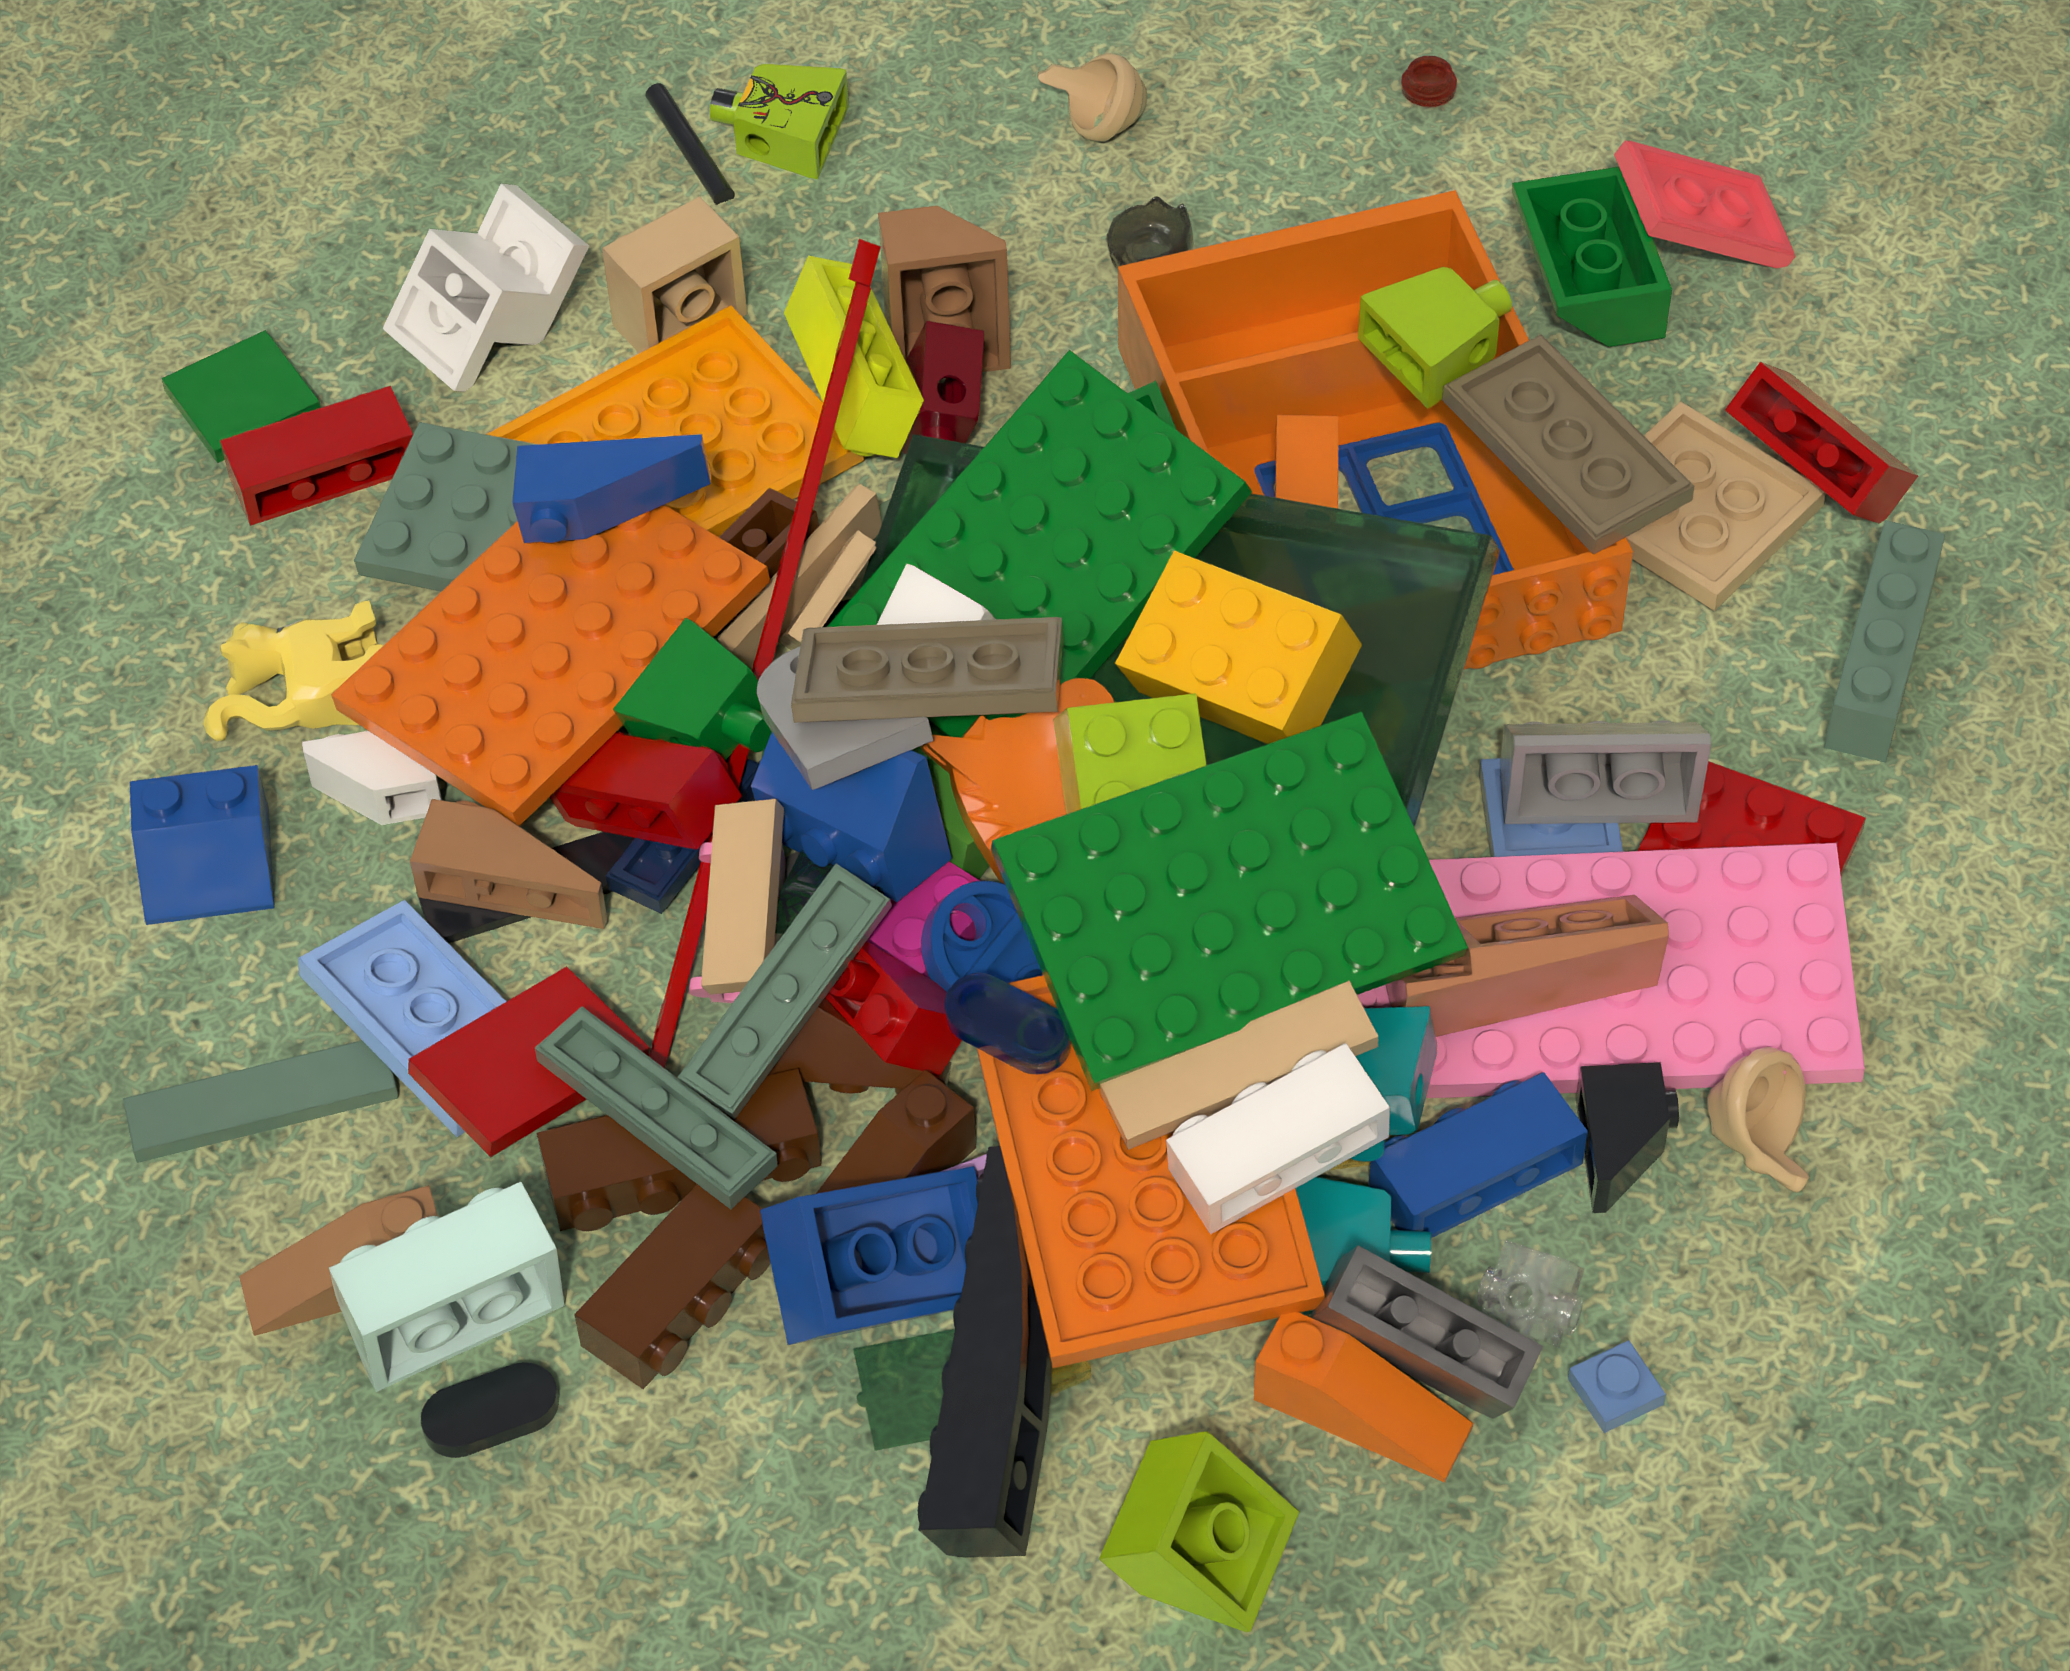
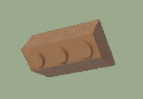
[878,206,1011,372]

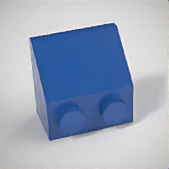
[130,765,274,925]

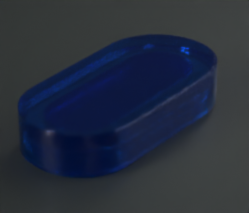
[945,973,1071,1075]

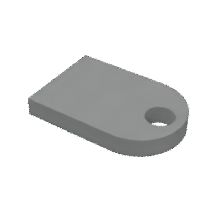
[757,647,933,790]

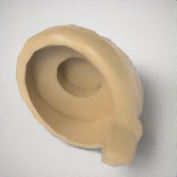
[1037,53,1147,142]
[1707,1047,1809,1193]

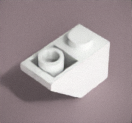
[302,731,442,825]

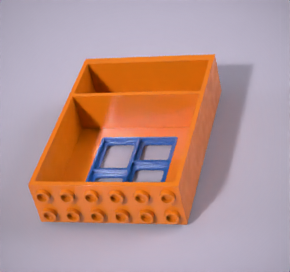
[1118,190,1633,701]

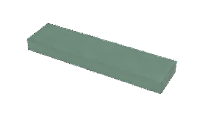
[678,864,892,1119]
[535,1006,778,1210]
[123,1040,398,1163]

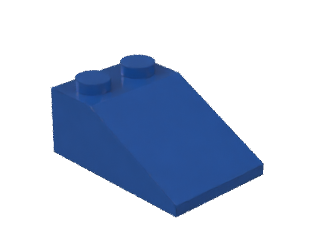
[760,1166,978,1345]

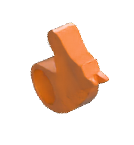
[921,678,1114,884]

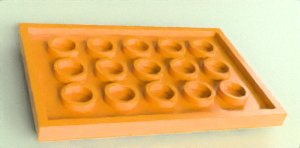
[486,305,864,537]

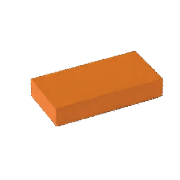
[1275,415,1339,524]

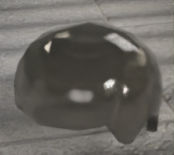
[1106,196,1194,270]

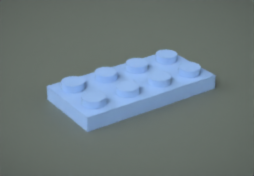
[298,900,506,1137]

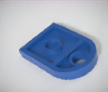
[921,881,1043,1014]

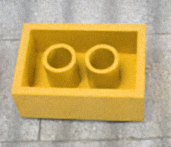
[1115,551,1362,744]

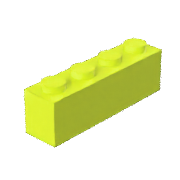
[784,256,924,458]

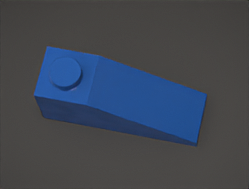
[512,434,711,543]

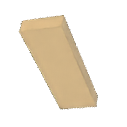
[701,799,784,995]

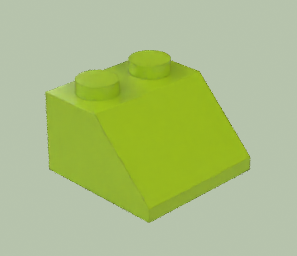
[1099,1431,1299,1632]

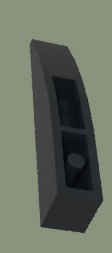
[917,1146,1052,1558]

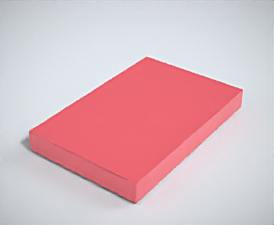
[1614,140,1796,268]

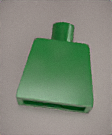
[613,618,772,761]

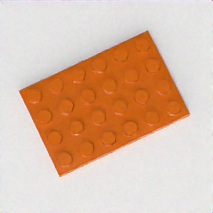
[331,505,770,826]
[964,975,1325,1369]

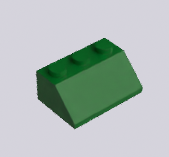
[1512,167,1672,347]

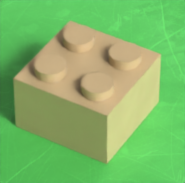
[602,196,747,353]

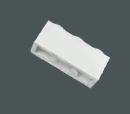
[1166,1043,1390,1235]

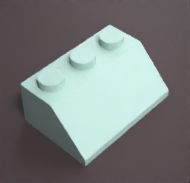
[329,1182,565,1392]

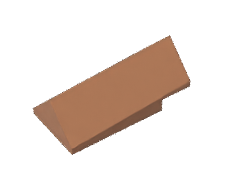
[1386,895,1669,1037]

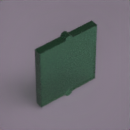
[853,1329,955,1451]

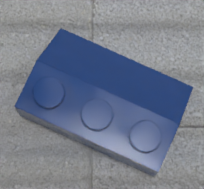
[751,732,952,902]

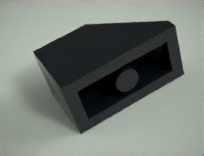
[1576,1062,1679,1213]

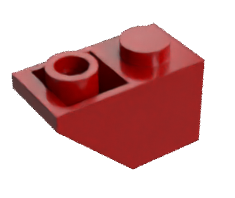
[825,941,971,1075]

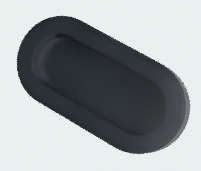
[421,1362,559,1458]

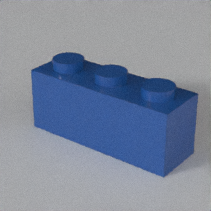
[1368,1072,1588,1238]

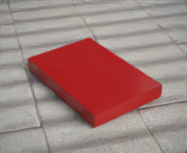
[408,966,650,1158]

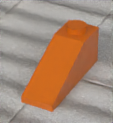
[1254,1312,1473,1483]

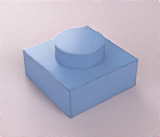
[1568,1340,1666,1433]

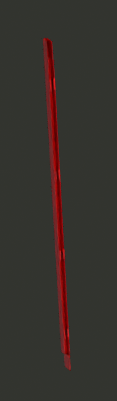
[649,239,881,1069]

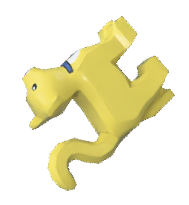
[203,600,383,742]

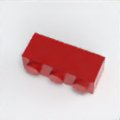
[1725,361,1918,524]
[220,386,413,526]
[550,732,742,850]

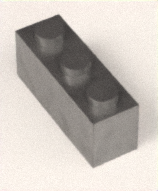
[1310,1245,1543,1419]

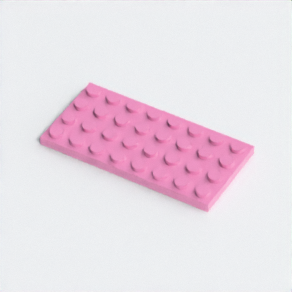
[1357,843,1865,1098]

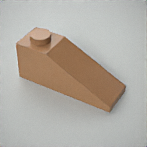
[410,799,607,929]
[239,1185,438,1336]

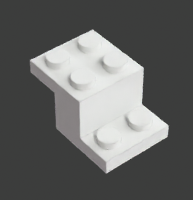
[383,184,589,392]

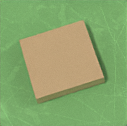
[778,530,877,650]

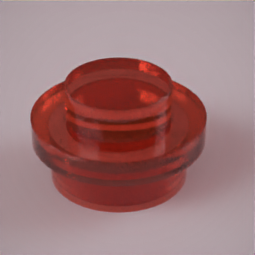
[1401,56,1457,107]

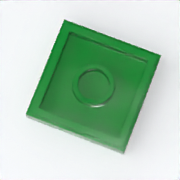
[161,330,321,463]

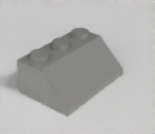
[1500,720,1711,824]

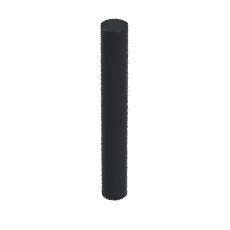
[645,83,735,205]

